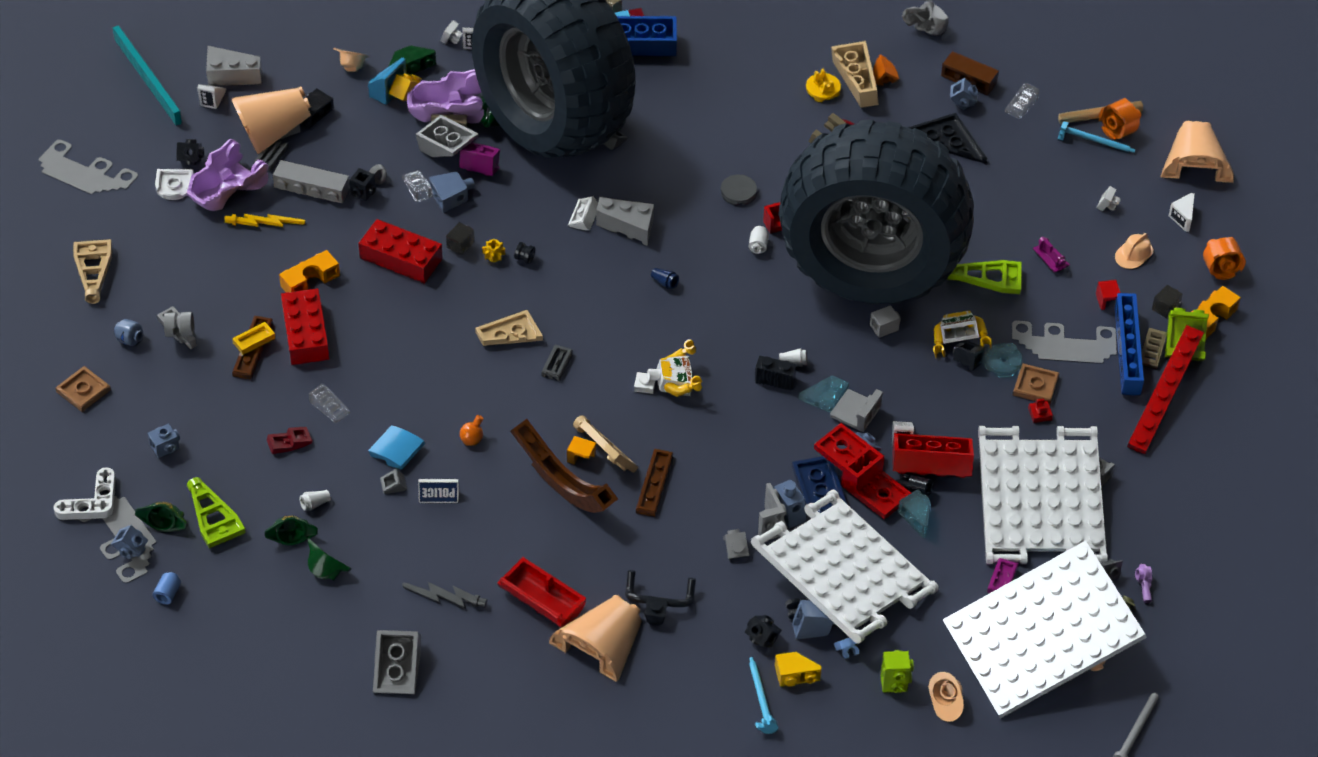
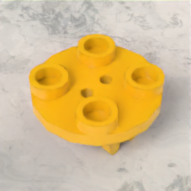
[806,69,841,102]

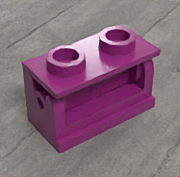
[459,142,500,176]

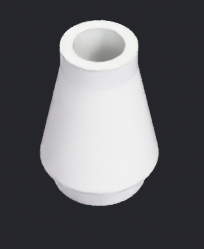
[779,348,807,367]
[299,490,331,511]

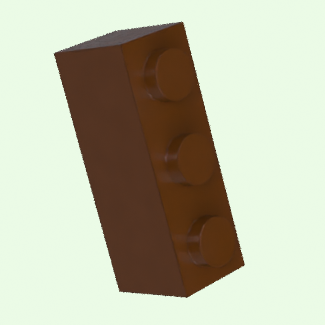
[941,51,999,96]

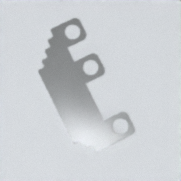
[38,140,138,194]
[1012,321,1117,363]
[78,494,156,582]

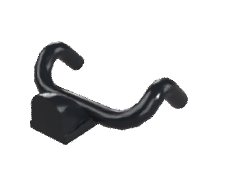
[625,570,696,625]

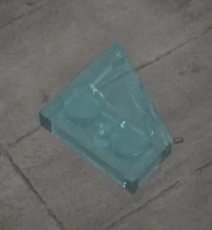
[799,375,849,413]

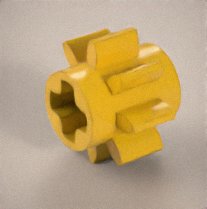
[482,239,505,262]

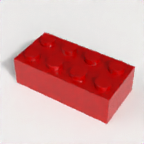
[358,219,443,283]
[281,288,329,365]
[892,433,974,478]

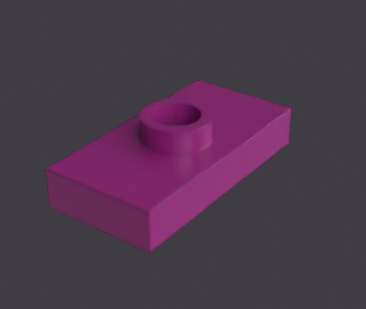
[987,558,1018,593]

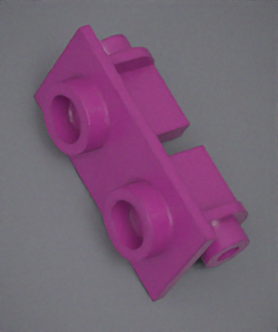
[1033,237,1070,273]

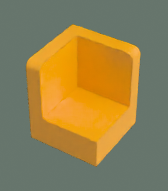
[567,436,596,464]

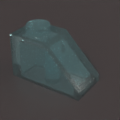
[898,490,931,538]

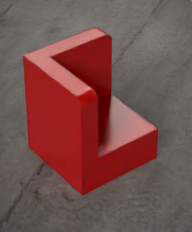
[763,202,782,234]
[1096,280,1120,310]

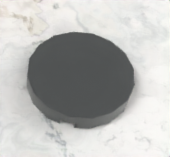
[721,174,757,205]

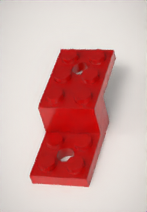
[814,423,912,520]

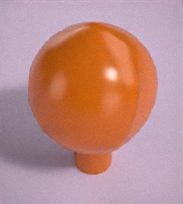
[460,415,484,446]

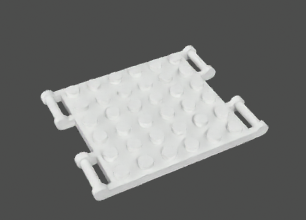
[978,426,1108,564]
[751,490,939,643]

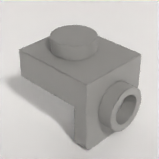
[723,529,749,559]

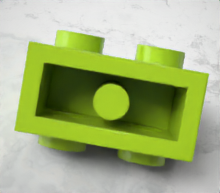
[880,650,914,693]

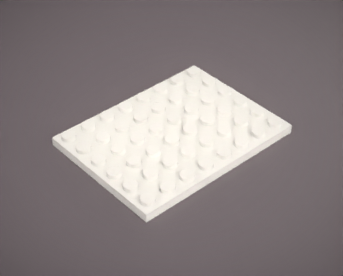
[943,541,1146,718]

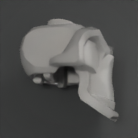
[902,0,949,36]

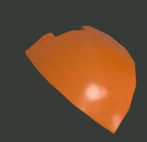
[873,54,899,85]

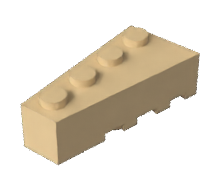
[831,41,878,108]

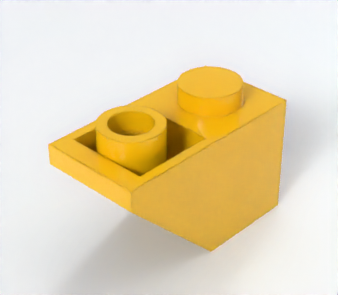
[388,73,422,101]
[775,652,822,687]

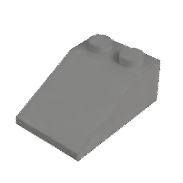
[416,115,479,157]
[373,630,422,694]

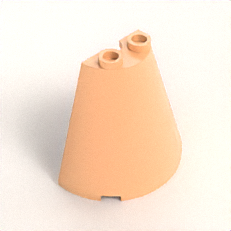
[232,87,311,154]
[1161,121,1234,183]
[549,595,641,682]

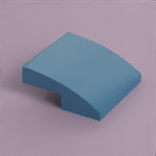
[368,425,425,469]

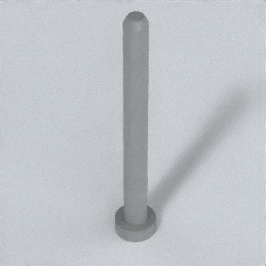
[1113,693,1159,757]

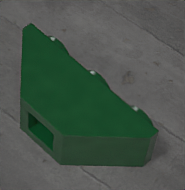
[388,45,436,75]

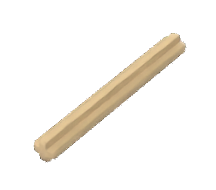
[1058,101,1143,124]

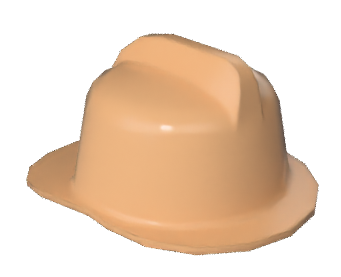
[333,48,369,72]
[1115,233,1153,269]
[928,672,964,722]

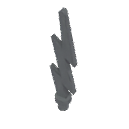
[402,581,487,609]

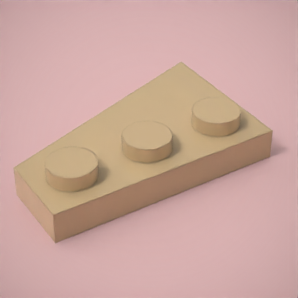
[475,310,543,346]

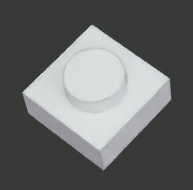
[634,372,656,394]

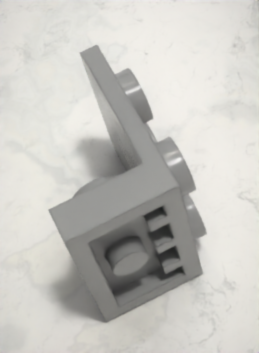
[830,389,883,432]
[758,483,787,540]

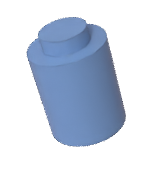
[152,572,181,605]

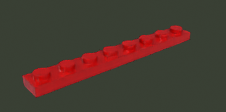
[1127,325,1204,454]

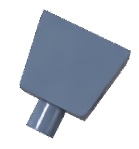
[429,172,475,213]
[773,480,806,529]
[792,600,836,640]

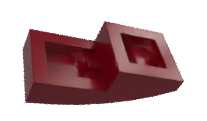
[266,427,312,454]

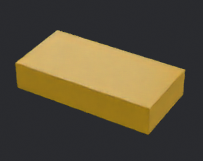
[232,322,276,355]

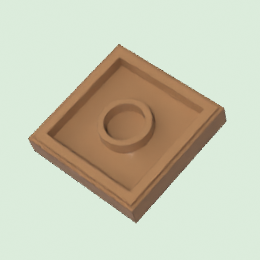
[1013,363,1059,405]
[55,366,111,412]

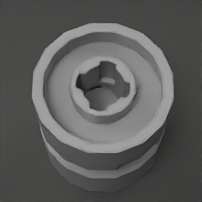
[164,312,195,337]

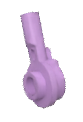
[1135,564,1152,603]

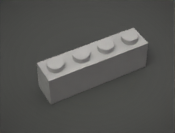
[273,160,350,204]

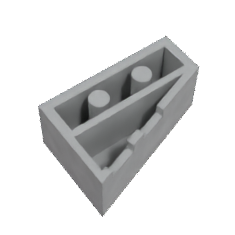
[206,46,262,86]
[596,197,654,246]

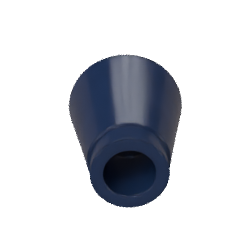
[651,268,679,289]

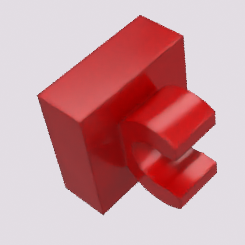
[1028,398,1053,423]

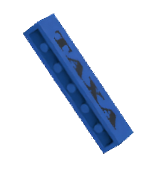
[1115,293,1144,395]

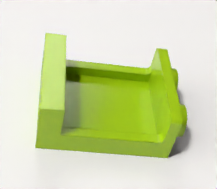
[1165,308,1209,361]

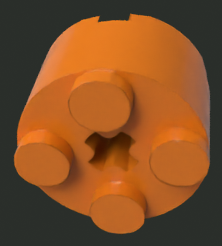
[1099,98,1142,140]
[1203,237,1246,280]

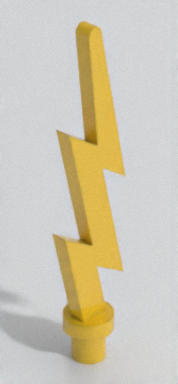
[225,214,305,227]

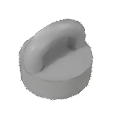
[369,164,387,185]

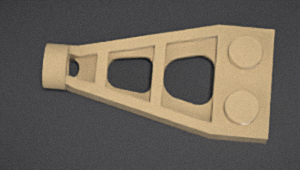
[73,239,112,304]
[573,415,638,473]

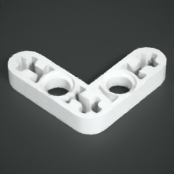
[54,467,116,520]

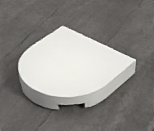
[155,169,194,200]

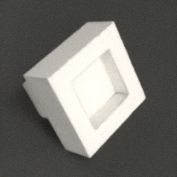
[440,20,462,44]
[1097,186,1121,211]

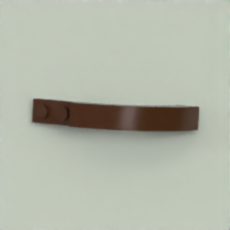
[510,419,618,513]

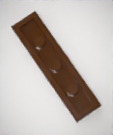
[232,315,273,380]
[636,448,673,517]

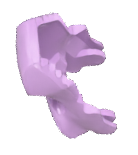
[407,69,484,123]
[187,139,269,211]

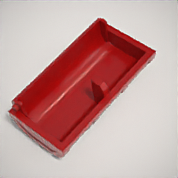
[497,557,586,628]

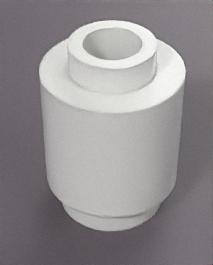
[748,226,769,254]

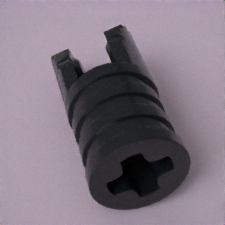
[896,473,933,497]

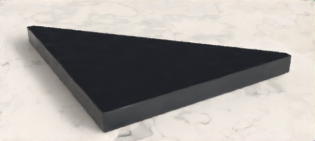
[908,113,987,163]

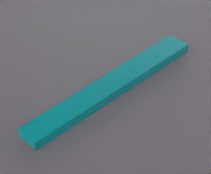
[112,26,182,126]

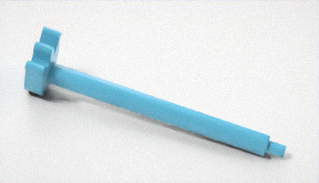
[1058,121,1135,153]
[749,657,778,734]

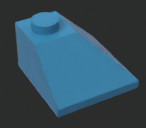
[368,57,406,105]

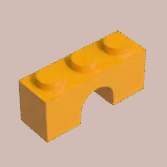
[279,250,340,293]
[1191,286,1241,339]

